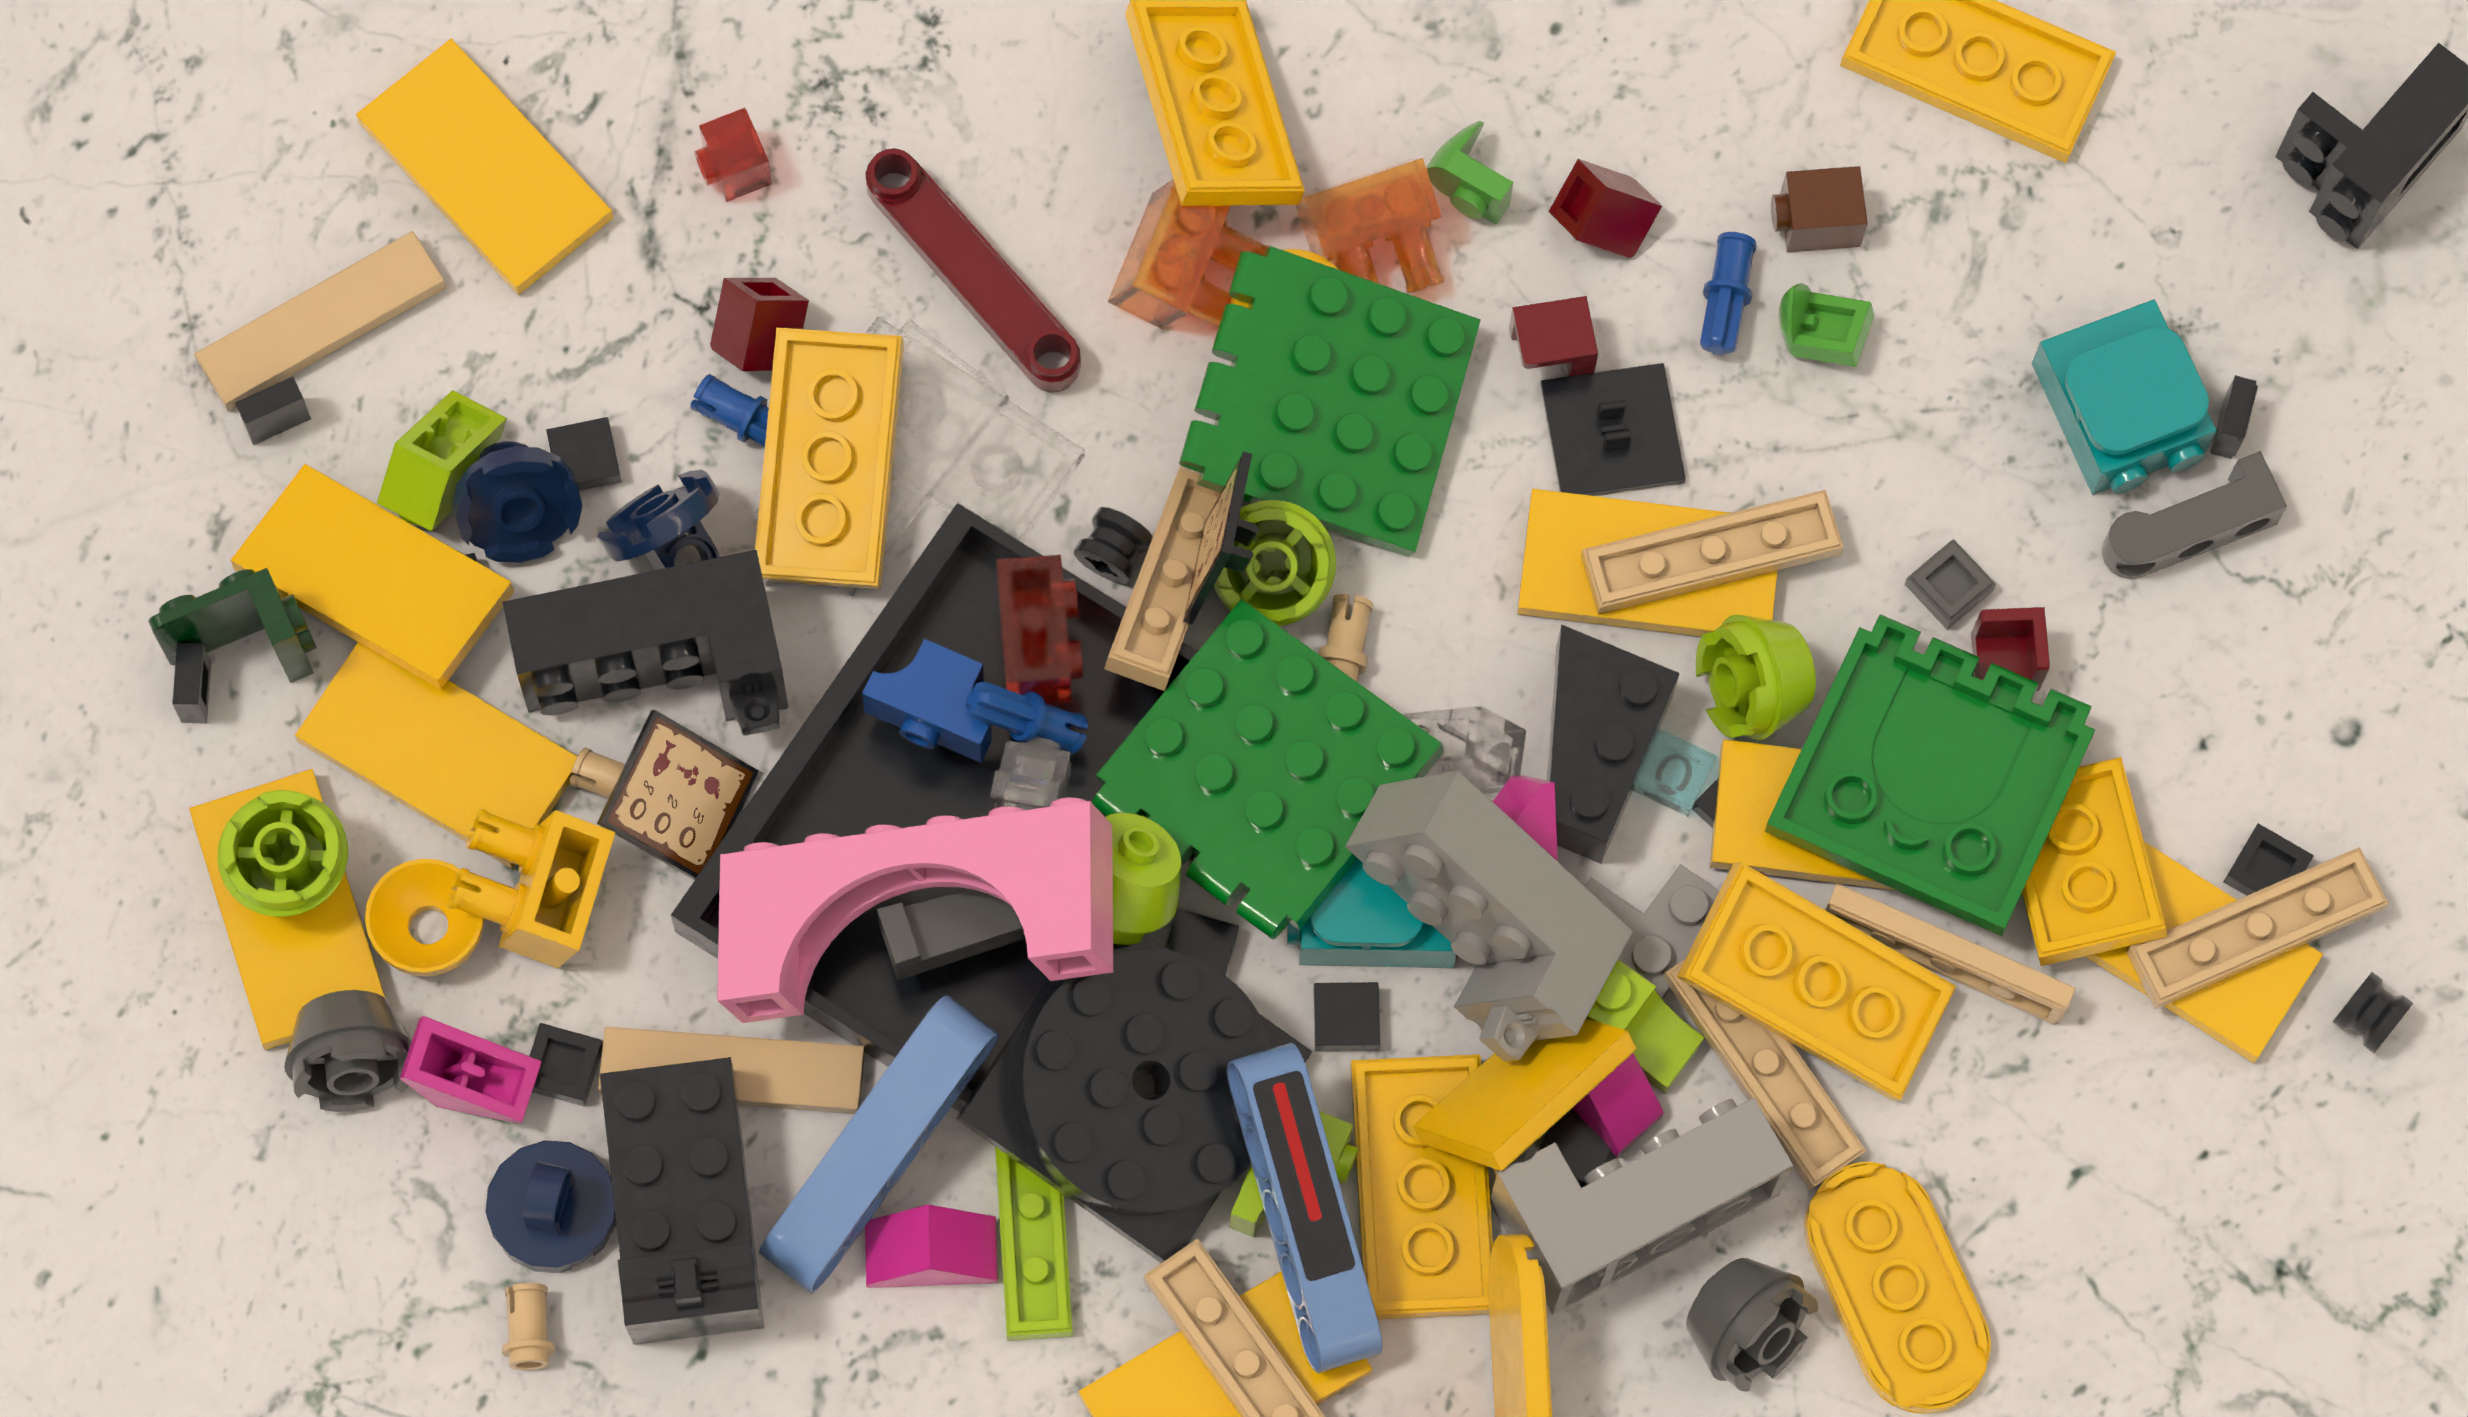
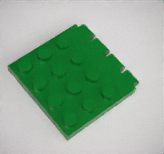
[1179,246,1481,557]
[1092,599,1444,940]
[1765,614,2095,936]

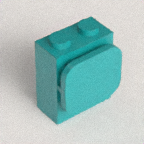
[2031,299,2217,495]
[1287,859,1456,968]

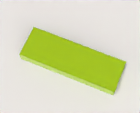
[995,1147,1073,1341]

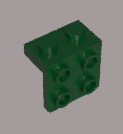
[148,568,317,683]

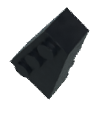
[1546,624,1680,864]

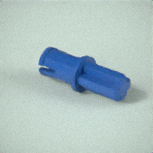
[1700,232,1757,356]
[690,374,769,446]
[966,682,1088,754]

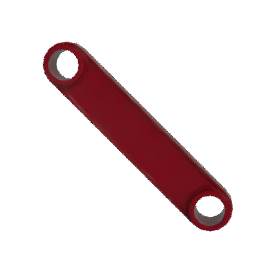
[865,148,1081,393]

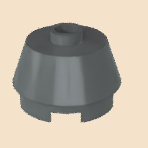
[284,990,412,1112]
[1686,1258,1818,1392]

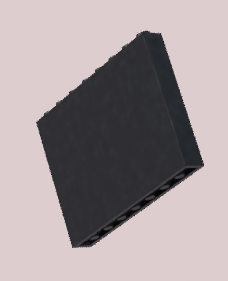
[671,503,1198,1112]

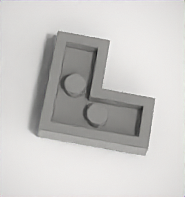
[1584,864,1719,1000]

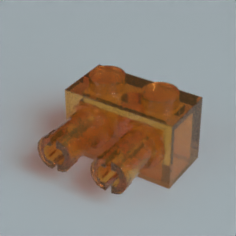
[1296,158,1445,293]
[1107,179,1270,329]

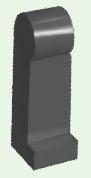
[2102,451,2287,579]
[877,889,1026,980]

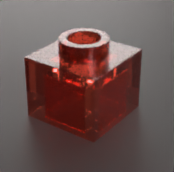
[694,108,772,202]

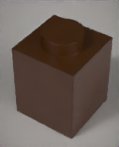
[1771,166,1868,252]

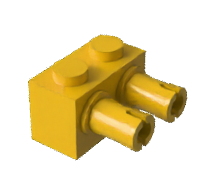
[447,809,616,968]

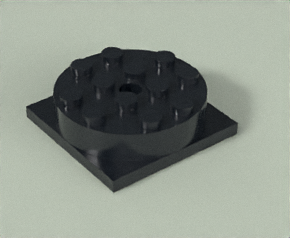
[956,933,1313,1263]

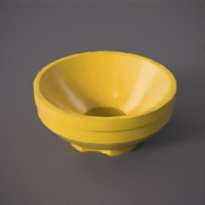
[365,858,484,977]

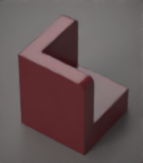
[1548,159,1662,258]
[710,278,809,371]
[1509,296,1598,376]
[1971,607,2050,691]

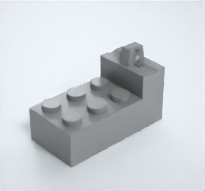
[1345,770,1633,1062]
[1490,1098,1793,1315]

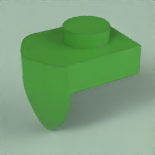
[1424,121,1514,225]
[1778,283,1875,367]

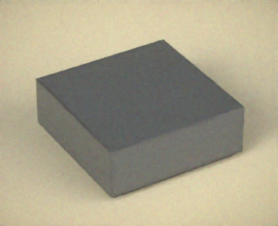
[1904,539,1996,630]

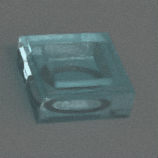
[1633,729,1717,817]

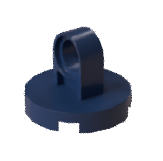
[452,441,583,563]
[597,469,720,570]
[485,1140,616,1273]

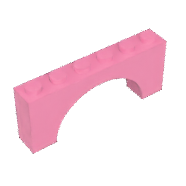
[717,798,1113,1023]

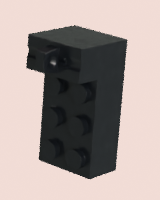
[502,550,789,736]
[600,1057,764,1345]

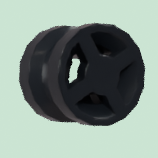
[1074,507,1153,584]
[2333,972,2414,1053]

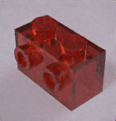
[996,555,1083,703]

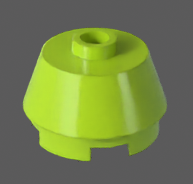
[1213,500,1336,626]
[1695,615,1816,740]
[218,790,348,917]
[1105,813,1181,945]

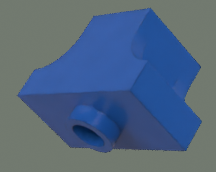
[862,639,992,763]

